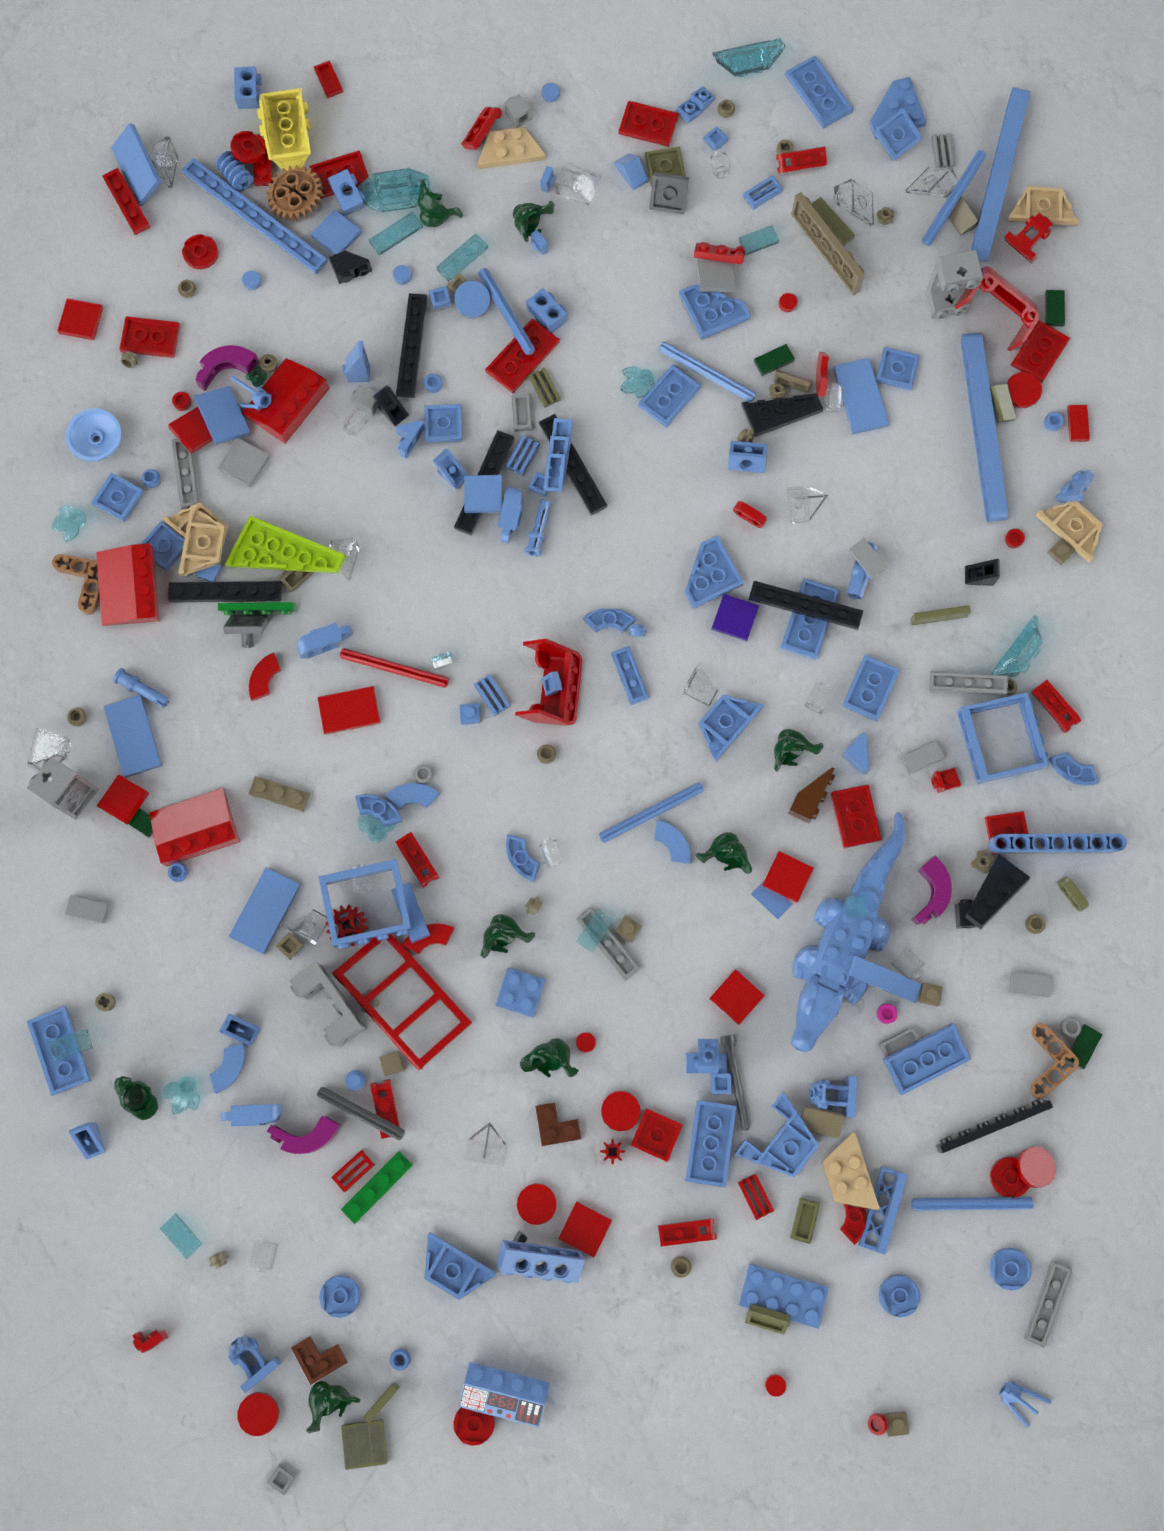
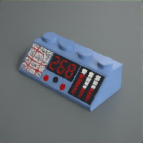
[459,1362,550,1428]

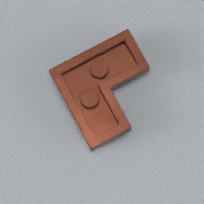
[535,1103,581,1146]
[291,1336,348,1385]

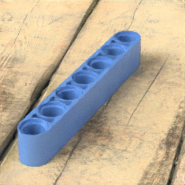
[988,834,1127,854]

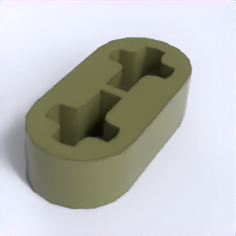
[1057,876,1089,912]

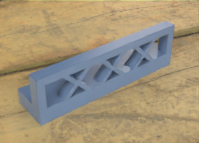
[859,1166,907,1255]

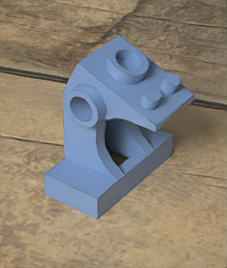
[686,1039,727,1074]
[809,1076,857,1118]
[228,1334,282,1393]

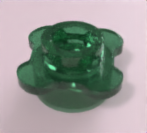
[246,366,268,387]

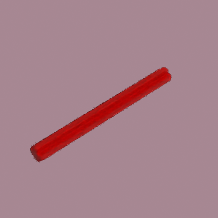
[340,648,449,688]

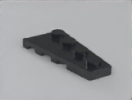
[741,393,823,437]
[965,854,1030,930]

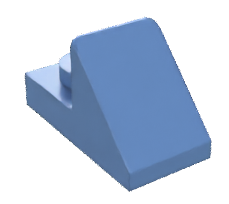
[395,420,425,459]
[433,449,468,489]

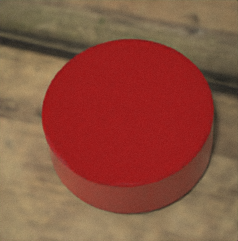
[779,293,797,312]
[172,392,192,411]
[1005,529,1025,548]
[576,1032,596,1053]
[765,1374,786,1397]

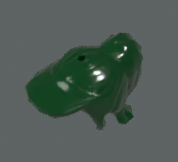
[418,179,463,227]
[513,200,554,242]
[774,729,824,772]
[696,832,752,874]
[480,914,535,958]
[520,1038,579,1078]
[114,1076,159,1120]
[306,1381,361,1434]

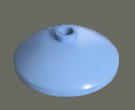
[66,409,122,462]

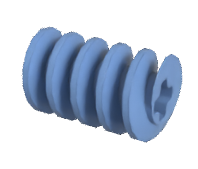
[216,151,254,191]

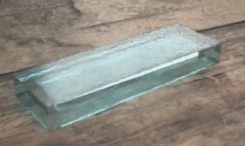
[369,211,423,256]
[436,233,488,282]

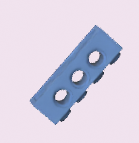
[497,1240,585,1283]

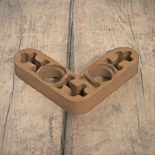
[52,554,100,615]
[1030,1023,1079,1099]

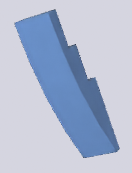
[543,418,573,492]
[848,956,921,1003]

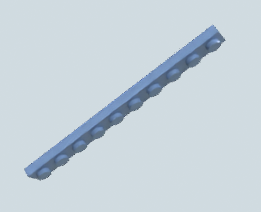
[181,158,328,275]

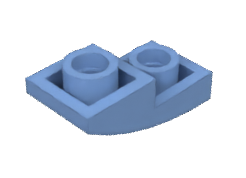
[676,86,715,123]

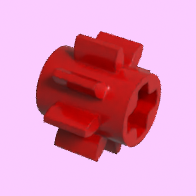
[600,1139,625,1164]

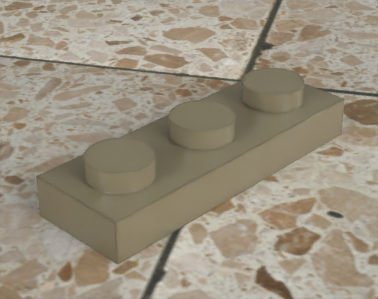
[248,776,310,812]

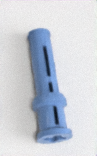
[524,500,552,557]
[113,668,170,708]

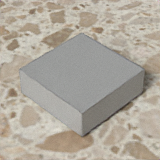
[267,1464,297,1495]

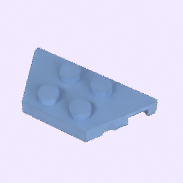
[698,695,764,762]
[424,1232,497,1300]

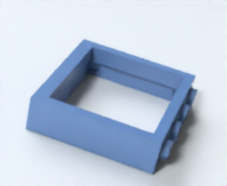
[957,693,1049,784]
[318,859,412,950]

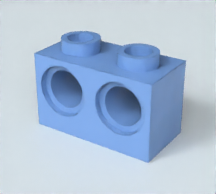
[234,66,262,109]
[526,288,567,333]

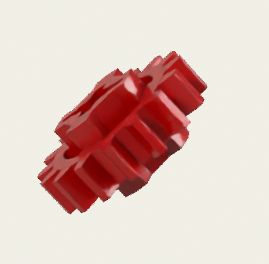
[325,904,369,947]

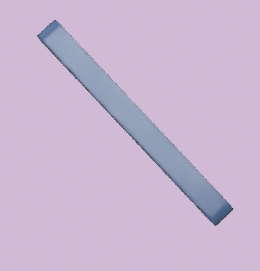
[971,87,1030,262]
[961,332,1008,522]

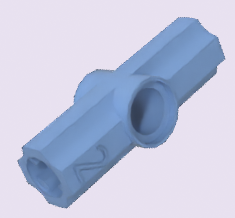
[846,542,878,600]

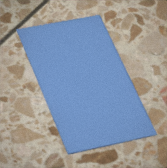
[751,881,792,919]

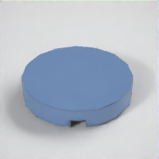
[454,280,490,318]
[989,1248,1032,1291]
[878,1274,920,1317]
[319,1275,361,1318]

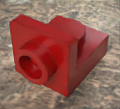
[931,767,961,793]
[132,1330,169,1353]

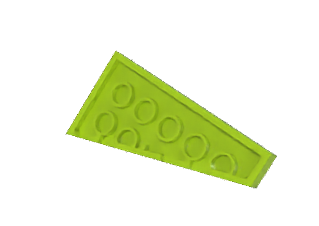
[225,516,347,574]

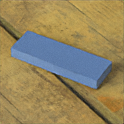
[611,646,649,705]
[391,882,430,943]

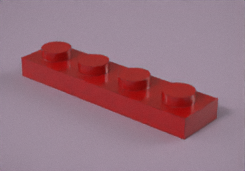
[102,168,151,235]

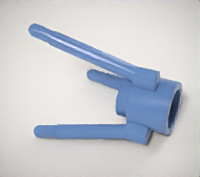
[230,376,272,411]
[999,1381,1051,1428]

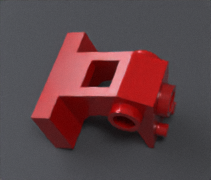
[1004,212,1053,264]

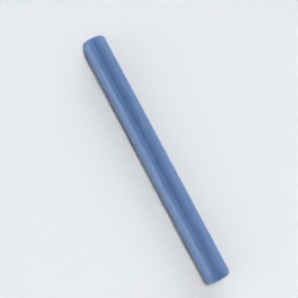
[922,150,986,246]
[478,268,535,355]
[659,342,756,402]
[599,782,704,843]
[911,1197,1033,1211]

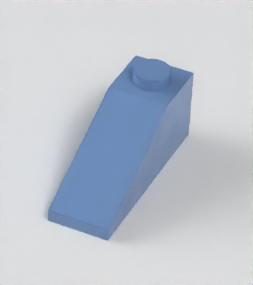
[343,341,370,382]

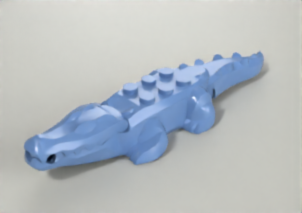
[791,812,906,1052]

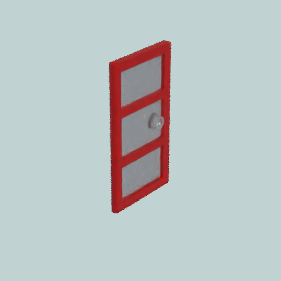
[332,935,472,1071]

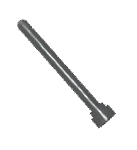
[720,1034,750,1131]

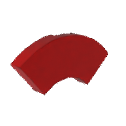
[816,351,829,397]
[249,652,281,701]
[402,924,455,954]
[840,1204,866,1245]

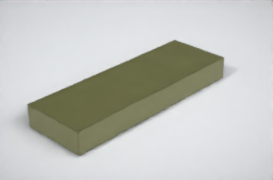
[811,197,855,246]
[910,605,971,626]

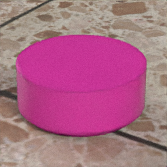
[877,1004,897,1024]

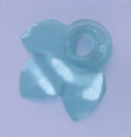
[620,366,655,398]
[52,505,87,542]
[358,815,396,843]
[160,1076,200,1114]

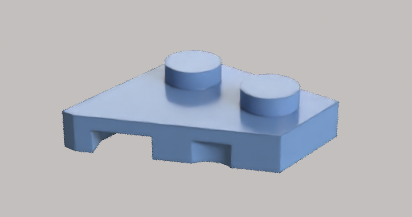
[1056,470,1094,502]

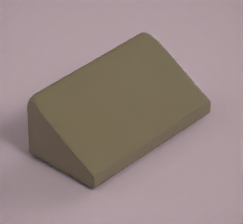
[949,196,978,236]
[773,370,812,393]
[277,570,315,592]
[801,1105,845,1138]

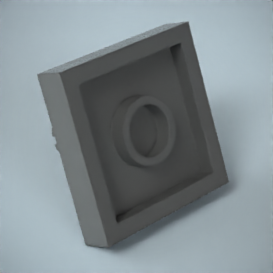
[649,172,689,214]
[223,615,269,648]

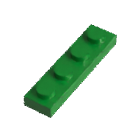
[218,602,297,616]
[341,1151,413,1224]

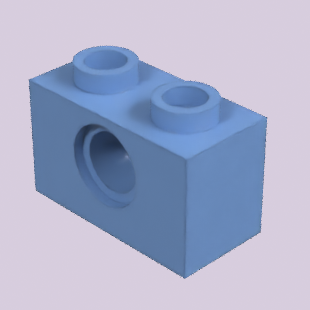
[328,169,365,216]
[728,441,768,473]

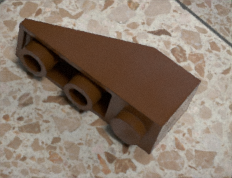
[788,767,836,823]

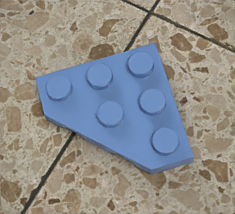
[870,77,926,139]
[679,284,751,340]
[685,535,744,609]

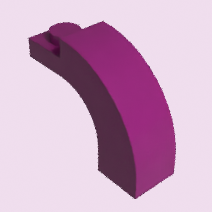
[195,345,259,391]
[911,855,952,925]
[267,1115,342,1154]

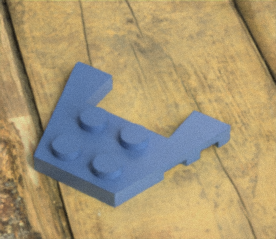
[735,1091,819,1178]

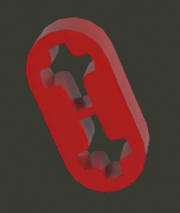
[733,501,767,528]

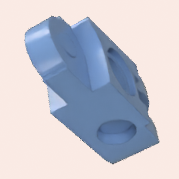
[497,487,523,543]
[297,623,353,659]
[221,1104,281,1126]

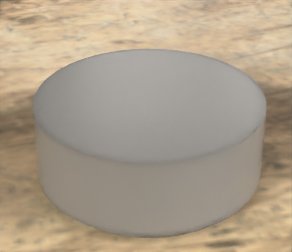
[414,765,433,785]
[1060,1017,1082,1038]

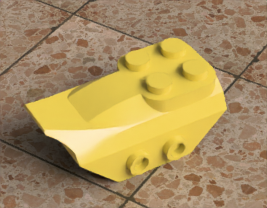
[257,88,311,171]

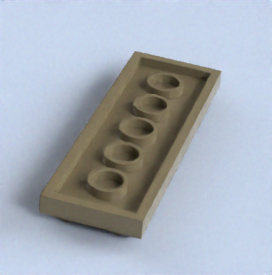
[791,192,865,296]

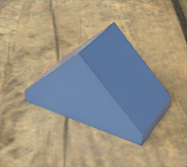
[614,153,648,190]
[842,733,869,774]
[219,1013,260,1046]
[69,1123,105,1160]

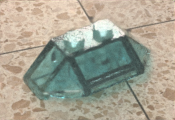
[712,38,785,77]
[359,168,431,213]
[990,615,1043,678]

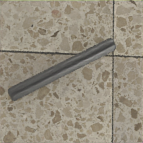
[317,1087,405,1140]

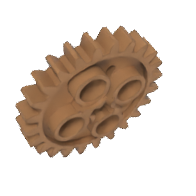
[266,165,324,222]

